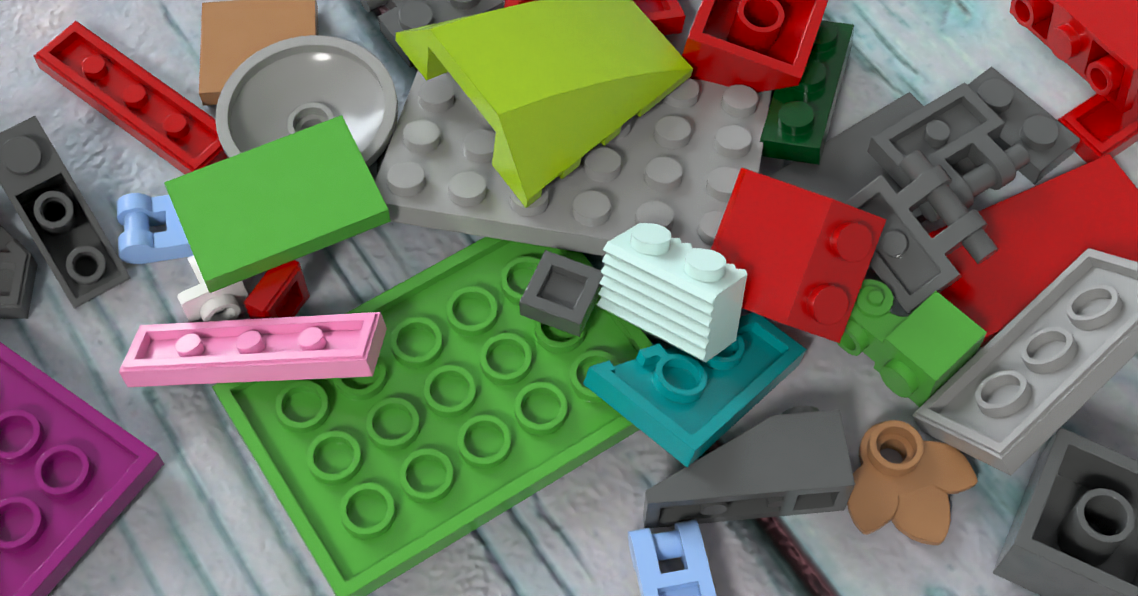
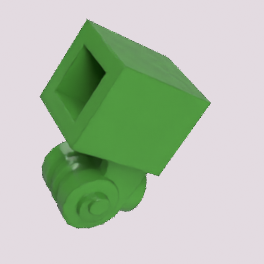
[836,279,987,407]

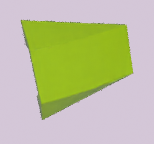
[395,0,693,208]

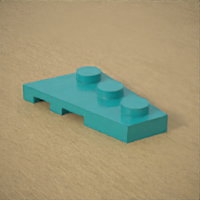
[583,313,807,468]

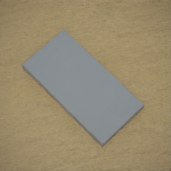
[912,248,1138,476]

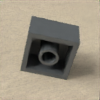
[993,427,1138,596]

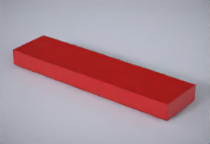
[33,21,228,174]

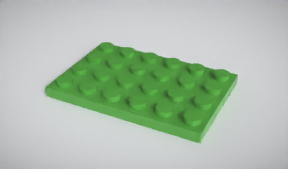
[212,237,653,596]

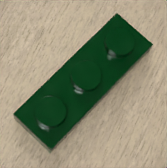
[760,20,854,165]

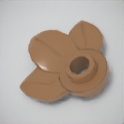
[847,420,978,545]

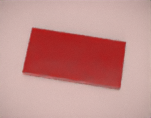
[928,154,1138,348]

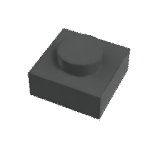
[519,250,604,337]

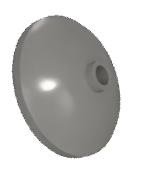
[215,35,398,168]

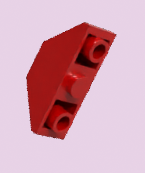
[1009,0,1138,113]

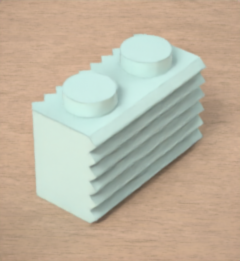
[597,223,747,362]

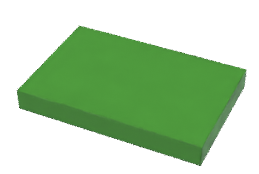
[164,115,391,293]

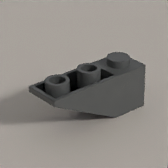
[0,116,131,309]

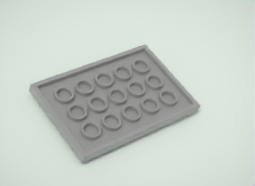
[375,71,771,256]

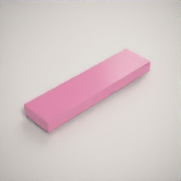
[119,312,387,387]

